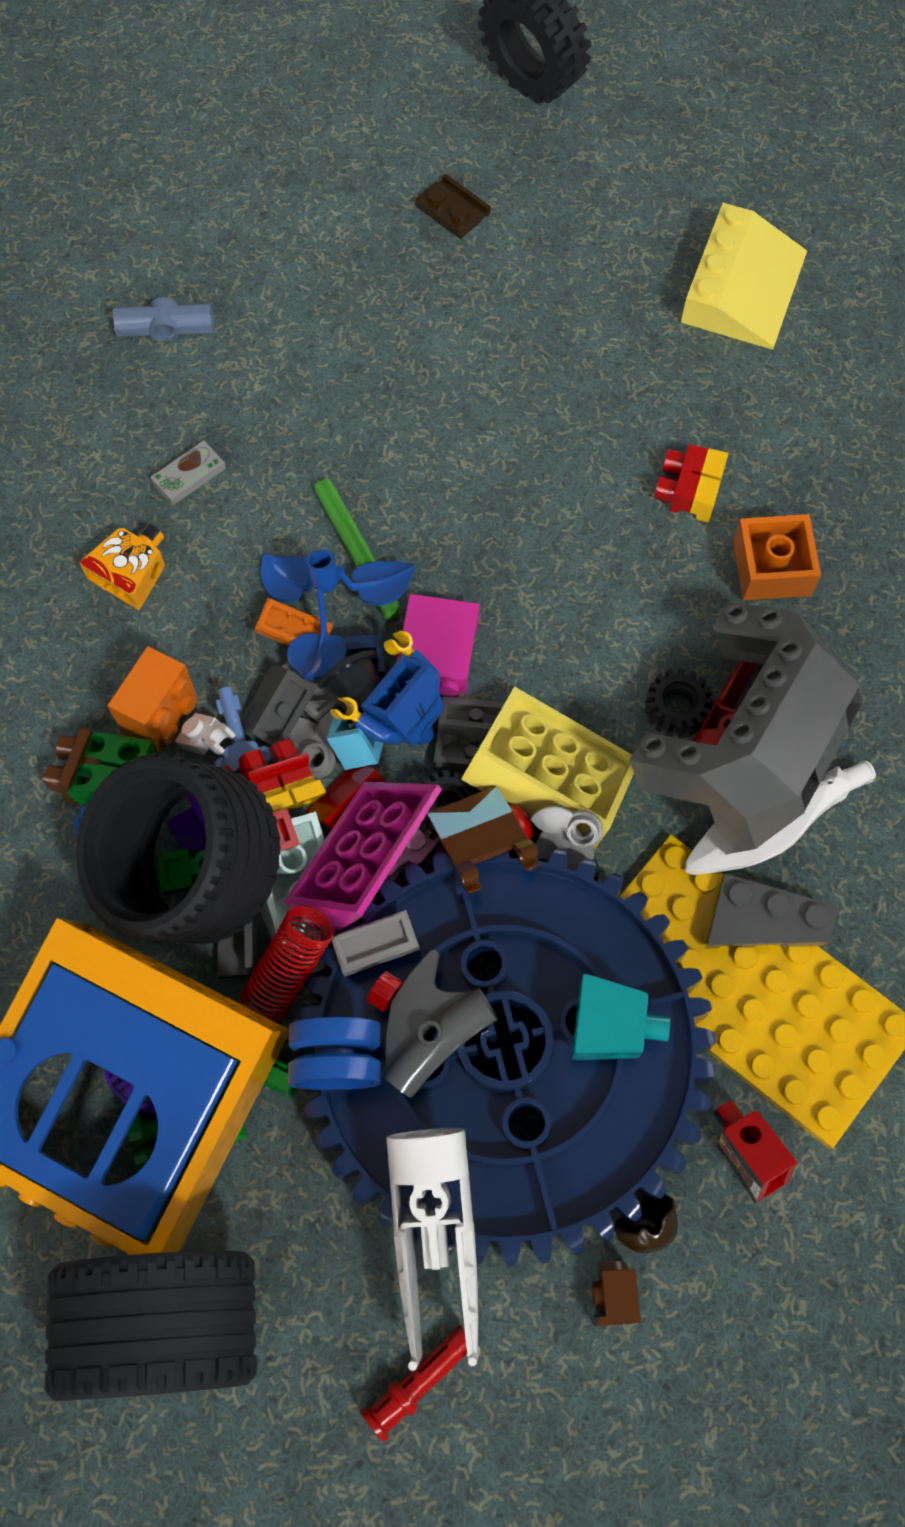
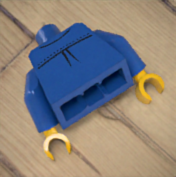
[330,631,444,746]

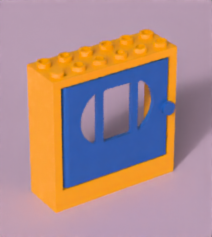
[0,918,289,1255]

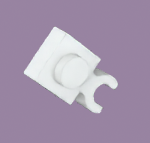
[174,713,235,755]

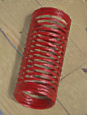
[240,906,334,1022]

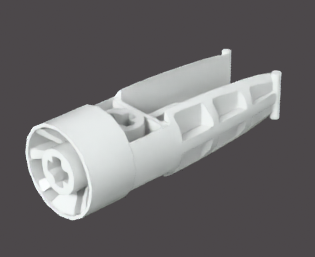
[386,1128,480,1371]

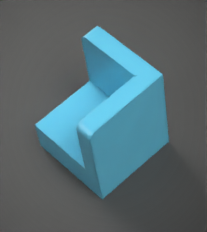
[327,717,384,770]

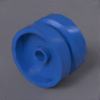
[288,1017,381,1090]

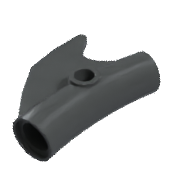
[382,950,498,1098]

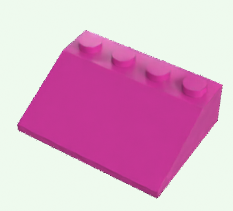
[284,782,442,933]

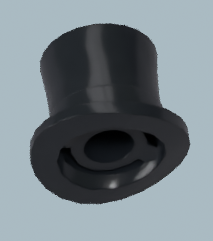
[317,650,382,724]

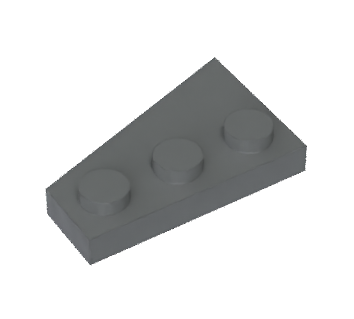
[705,873,838,949]

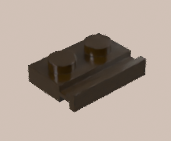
[415,174,491,239]

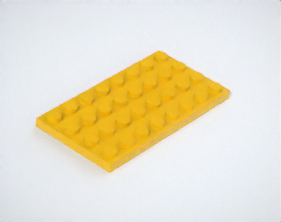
[620,835,905,1150]

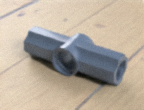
[113,297,215,341]

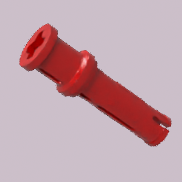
[359,1324,467,1443]

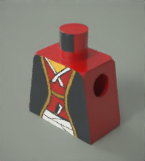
[713,1100,797,1204]

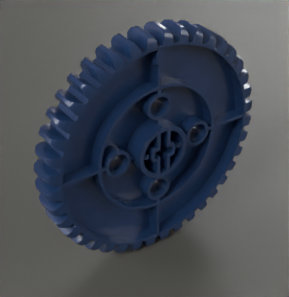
[298,843,717,1266]

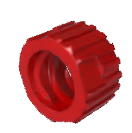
[366,971,403,1012]

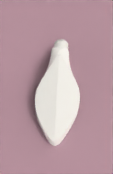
[684,760,876,875]

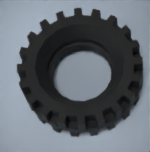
[478,0,591,104]

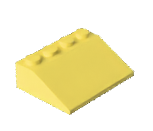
[681,203,807,350]
[461,686,634,849]

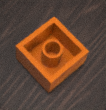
[733,514,821,600]
[107,646,197,753]

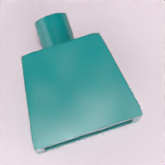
[572,974,670,1060]

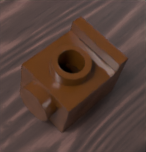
[592,1261,641,1326]

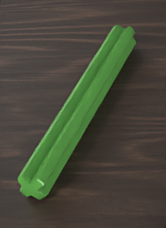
[314,478,402,620]

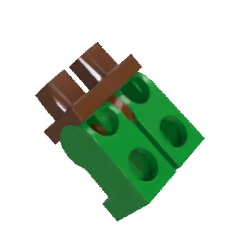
[43,728,157,805]

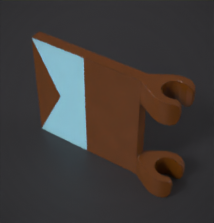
[427,786,539,894]

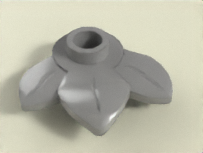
[289,712,336,778]
[531,805,603,871]

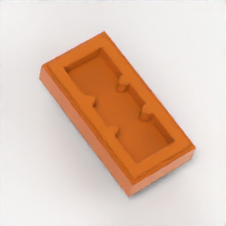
[254,598,333,646]

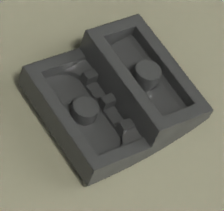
[433,696,504,773]

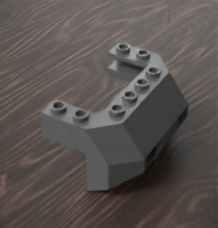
[629,602,864,855]

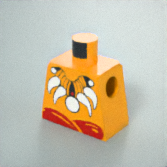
[79,524,165,611]

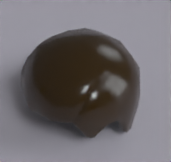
[615,1194,678,1253]

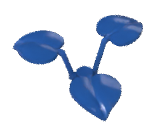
[261,550,415,680]

